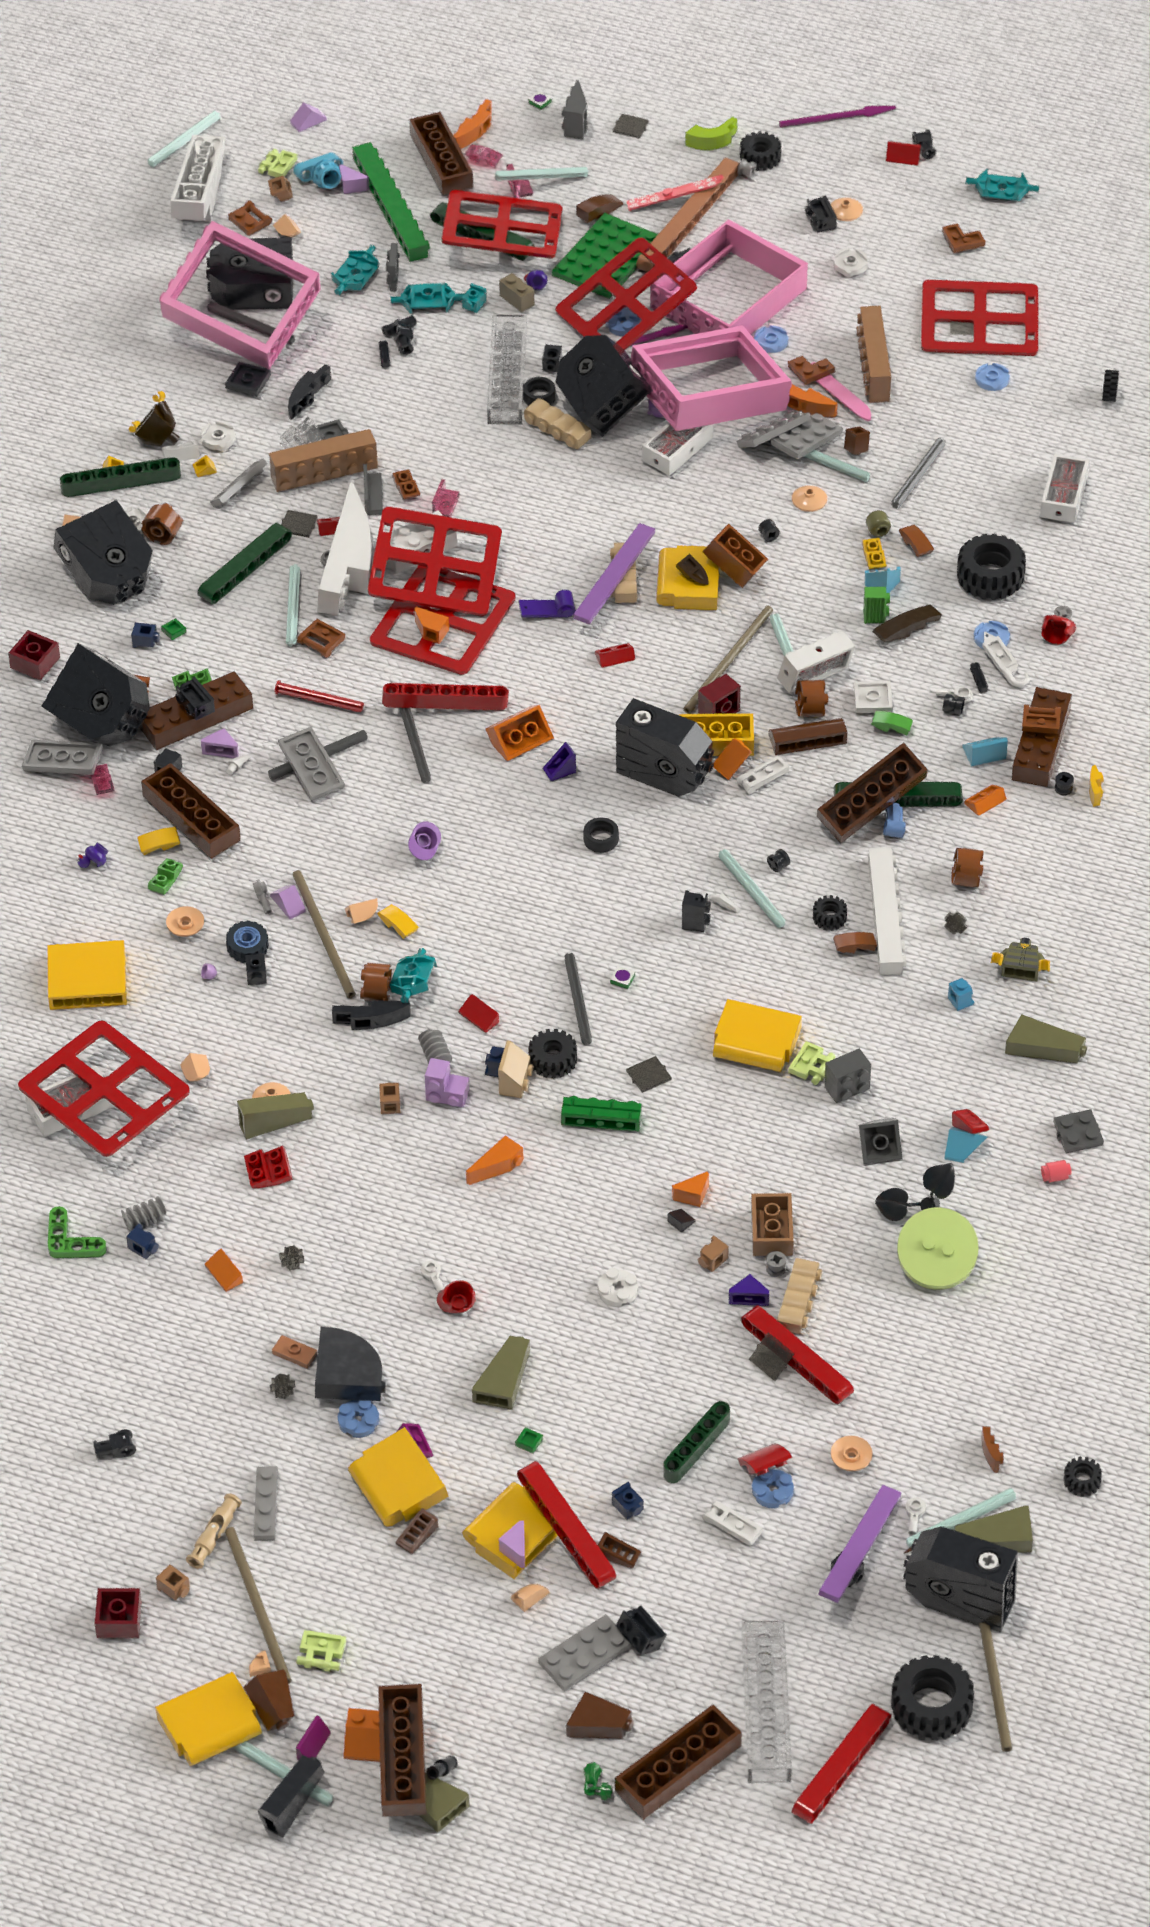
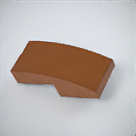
[392,469,420,500]
[899,524,934,557]
[833,932,877,954]
[981,1426,1004,1473]

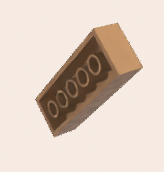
[856,306,891,403]
[269,429,378,492]

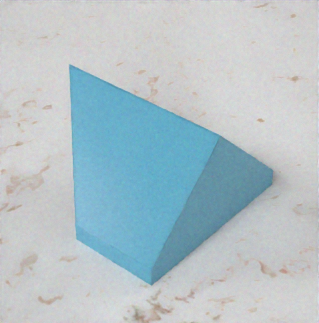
[864,566,901,593]
[944,1127,988,1163]

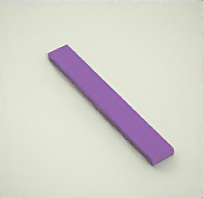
[573,523,655,625]
[818,1485,902,1603]

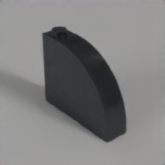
[315,1326,386,1401]

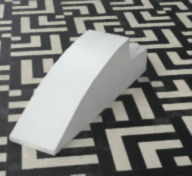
[170,135,225,221]
[317,483,371,616]

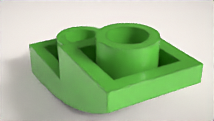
[172,668,212,689]
[871,711,913,736]
[148,858,183,895]

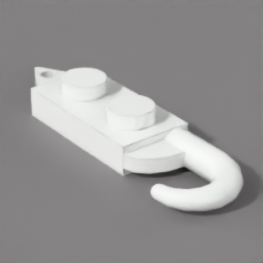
[982,632,1029,687]

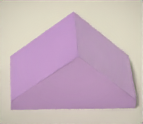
[290,102,327,132]
[339,164,369,194]
[201,728,239,758]
[270,885,306,919]
[499,1521,525,1568]

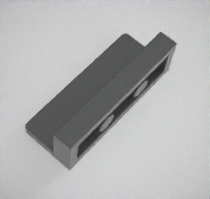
[363,464,383,515]

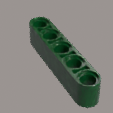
[663,1401,730,1483]

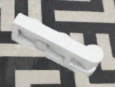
[737,755,790,795]
[702,1501,763,1546]

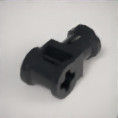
[912,129,936,159]
[392,321,414,355]
[93,1429,136,1459]

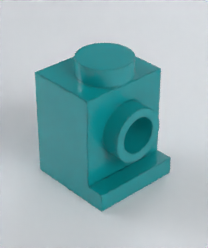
[462,283,487,313]

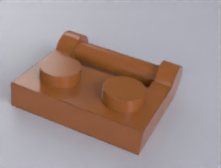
[228,200,272,236]
[297,619,346,658]
[1022,704,1061,734]

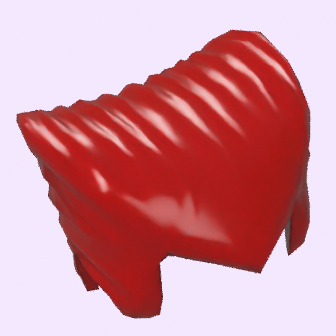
[1041,615,1076,644]
[437,1280,476,1313]

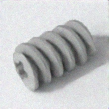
[418,1030,452,1064]
[121,1196,166,1231]

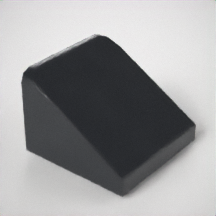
[667,1209,696,1233]

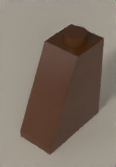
[243,1669,294,1731]
[566,1691,634,1739]

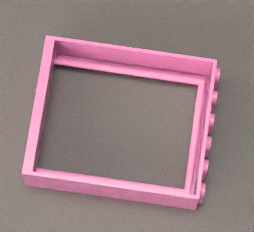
[650,219,808,334]
[159,221,321,369]
[631,325,792,431]

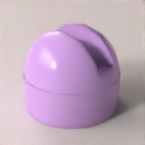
[201,963,217,979]

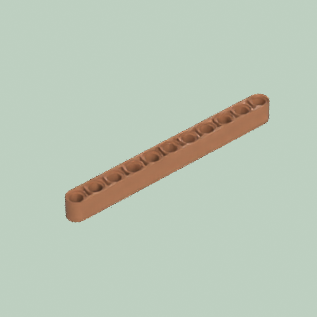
[636,158,740,272]

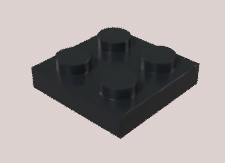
[225,362,271,397]

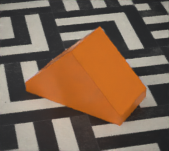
[672,1171,709,1207]

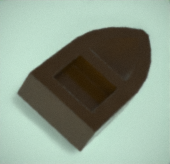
[676,554,709,585]

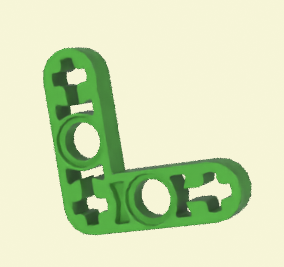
[48,1206,107,1258]

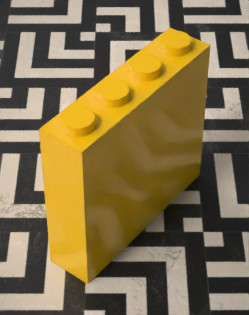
[47,940,127,1010]

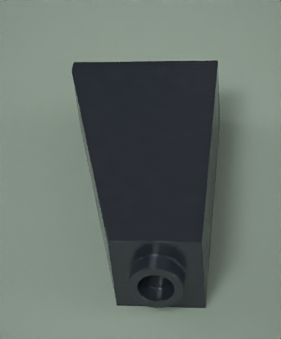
[258,1755,325,1838]

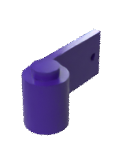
[519,589,576,618]

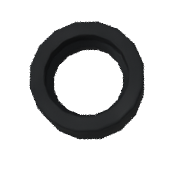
[523,377,556,406]
[583,817,619,853]

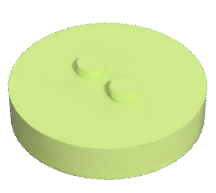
[897,1207,978,1290]

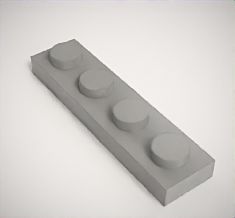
[210,458,267,507]
[254,1466,278,1541]

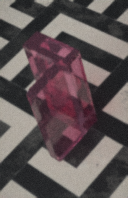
[506,164,533,198]
[432,479,460,517]

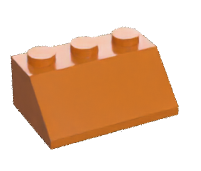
[485,704,554,761]
[343,1708,380,1762]

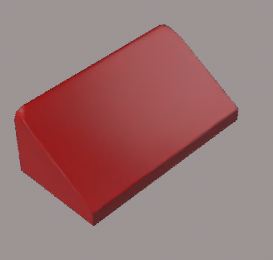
[886,141,921,166]
[317,517,340,536]
[595,643,636,667]
[458,994,499,1033]

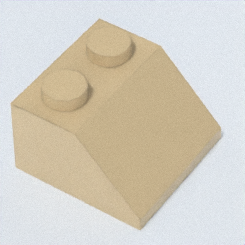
[498,1040,533,1098]

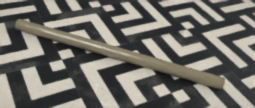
[683,605,773,714]
[292,870,356,998]
[225,1527,292,1684]
[979,1622,1012,1752]

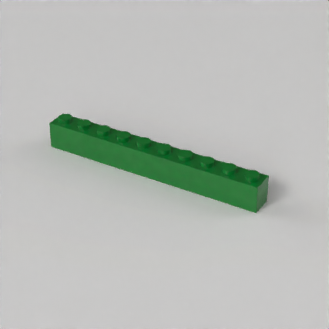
[352,142,430,262]

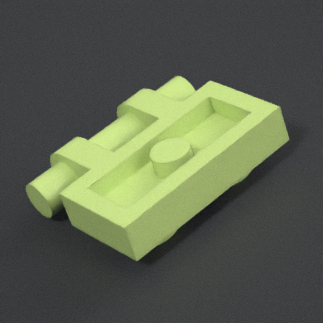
[258,149,298,177]
[788,1041,836,1085]
[296,1630,346,1672]

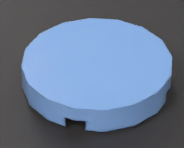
[754,325,788,353]
[975,363,1010,391]
[974,621,1010,649]

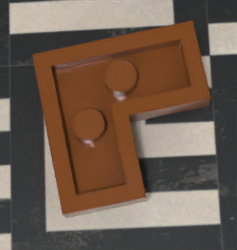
[942,223,986,253]
[788,355,835,385]

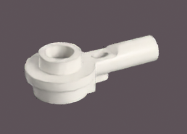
[936,686,973,703]
[421,1261,444,1294]
[905,1498,926,1535]

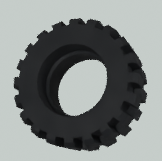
[957,533,1026,600]
[891,1655,974,1740]

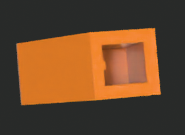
[414,607,449,644]

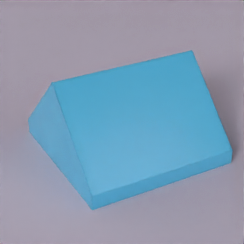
[962,737,1008,766]

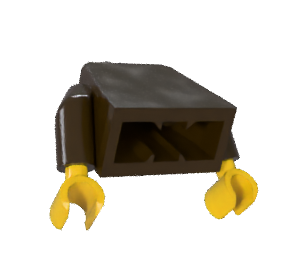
[129,391,180,447]

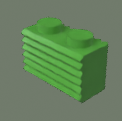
[863,587,890,624]

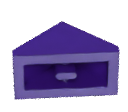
[543,742,576,781]
[728,1274,769,1306]

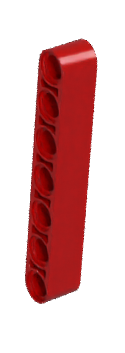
[382,683,509,710]
[741,1305,854,1405]
[517,1461,617,1589]
[792,1703,892,1824]

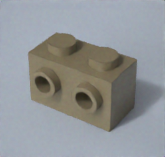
[499,273,535,313]

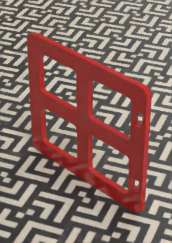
[441,190,563,259]
[555,238,697,350]
[921,279,1038,356]
[368,506,502,616]
[370,565,516,675]
[18,1020,190,1157]

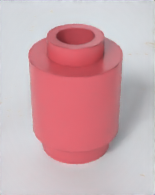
[1041,1160,1071,1183]

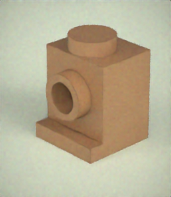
[268,175,293,202]
[379,1083,400,1114]
[698,1236,729,1272]
[156,1564,190,1601]

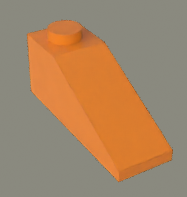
[466,1135,524,1185]

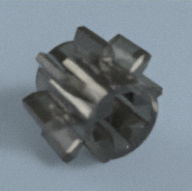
[944,911,967,935]
[279,1245,305,1271]
[270,1373,295,1399]

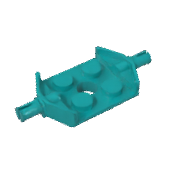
[966,169,1040,201]
[331,245,379,296]
[391,283,465,314]
[390,948,437,1003]

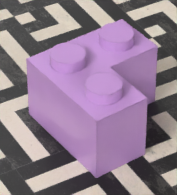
[425,1058,470,1108]

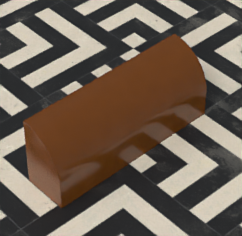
[768,718,847,755]

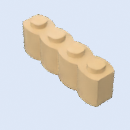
[524,399,591,449]
[610,543,637,603]
[777,1258,822,1334]

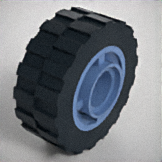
[226,920,269,963]

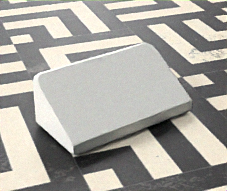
[161,441,200,461]

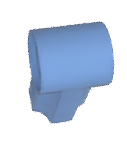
[883,803,906,838]

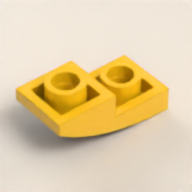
[862,538,887,569]
[1089,765,1104,807]
[137,827,181,855]
[377,904,419,939]

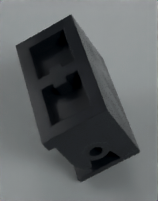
[805,195,837,233]
[175,677,215,720]
[682,890,711,932]
[616,1606,667,1655]

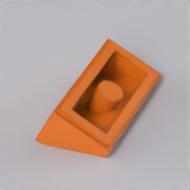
[713,738,752,780]
[964,785,1007,816]
[205,1249,243,1292]

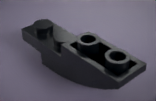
[288,364,331,420]
[332,1000,411,1030]

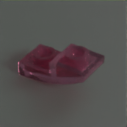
[464,144,503,167]
[90,764,115,795]

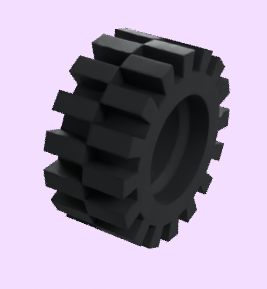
[1102,369,1119,402]
[813,895,847,931]
[1063,1456,1102,1497]

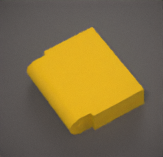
[656,545,719,610]
[713,999,802,1072]
[348,1427,449,1527]
[462,1482,558,1579]
[155,1672,262,1766]

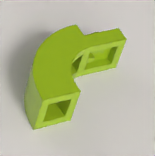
[685,116,738,150]

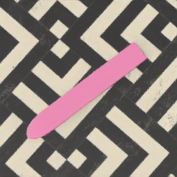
[811,362,871,421]

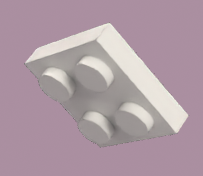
[854,681,893,713]

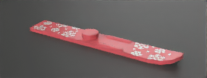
[626,175,723,211]

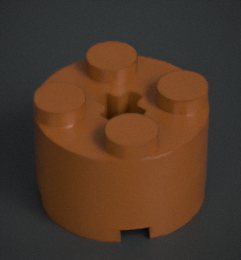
[141,503,183,545]
[795,680,828,717]
[951,848,984,888]
[360,963,392,1001]

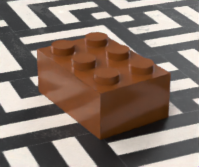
[702,523,768,588]

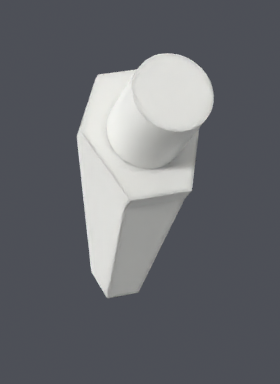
[226,755,250,775]
[711,893,740,913]

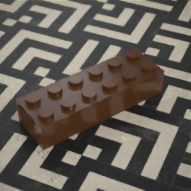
[409,112,474,195]
[139,671,253,750]
[1011,687,1072,787]
[817,742,928,844]
[141,763,241,859]
[378,1684,427,1817]
[615,1704,742,1820]

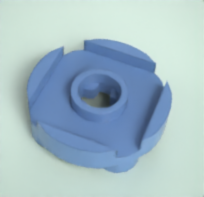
[606,308,640,336]
[338,1400,379,1438]
[752,1468,794,1508]

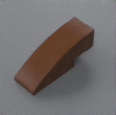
[576,194,624,223]

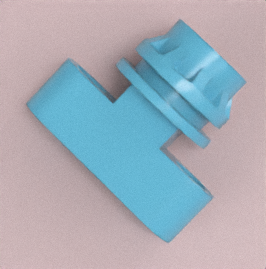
[294,152,343,189]

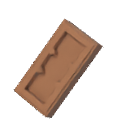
[272,1335,318,1369]

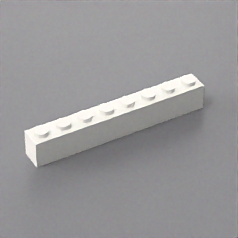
[868,847,906,975]

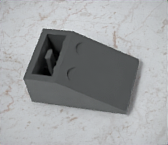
[562,80,587,140]

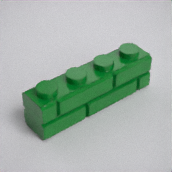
[561,1096,642,1132]

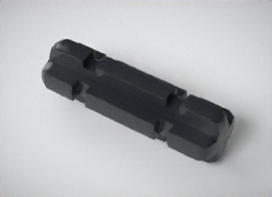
[379,340,390,368]
[970,662,988,693]

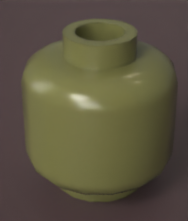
[866,510,891,537]

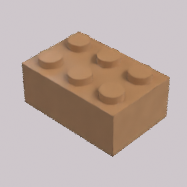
[751,1193,794,1256]

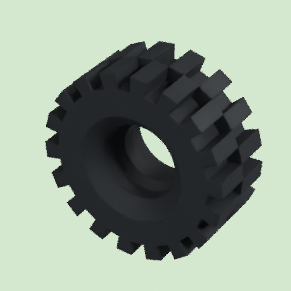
[740,131,781,171]
[528,1029,577,1078]

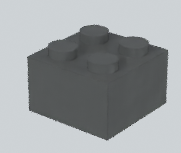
[824,1048,871,1103]

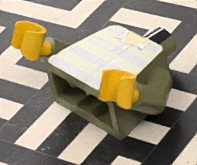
[990,937,1050,982]

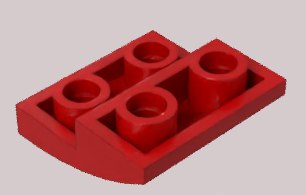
[244,1145,293,1189]
[737,1443,792,1476]

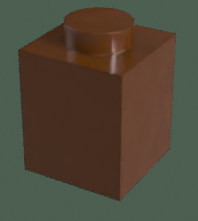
[844,426,870,455]

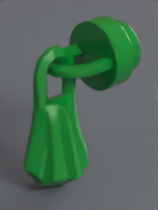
[583,1762,613,1800]

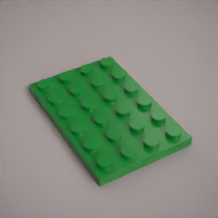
[552,213,658,299]

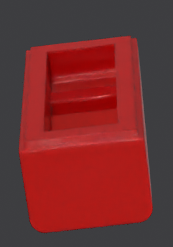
[952,1109,989,1134]

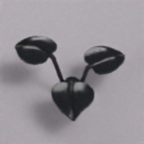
[875,1163,955,1221]

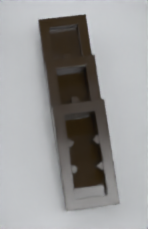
[873,604,942,642]

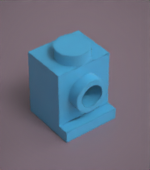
[948,978,974,1011]

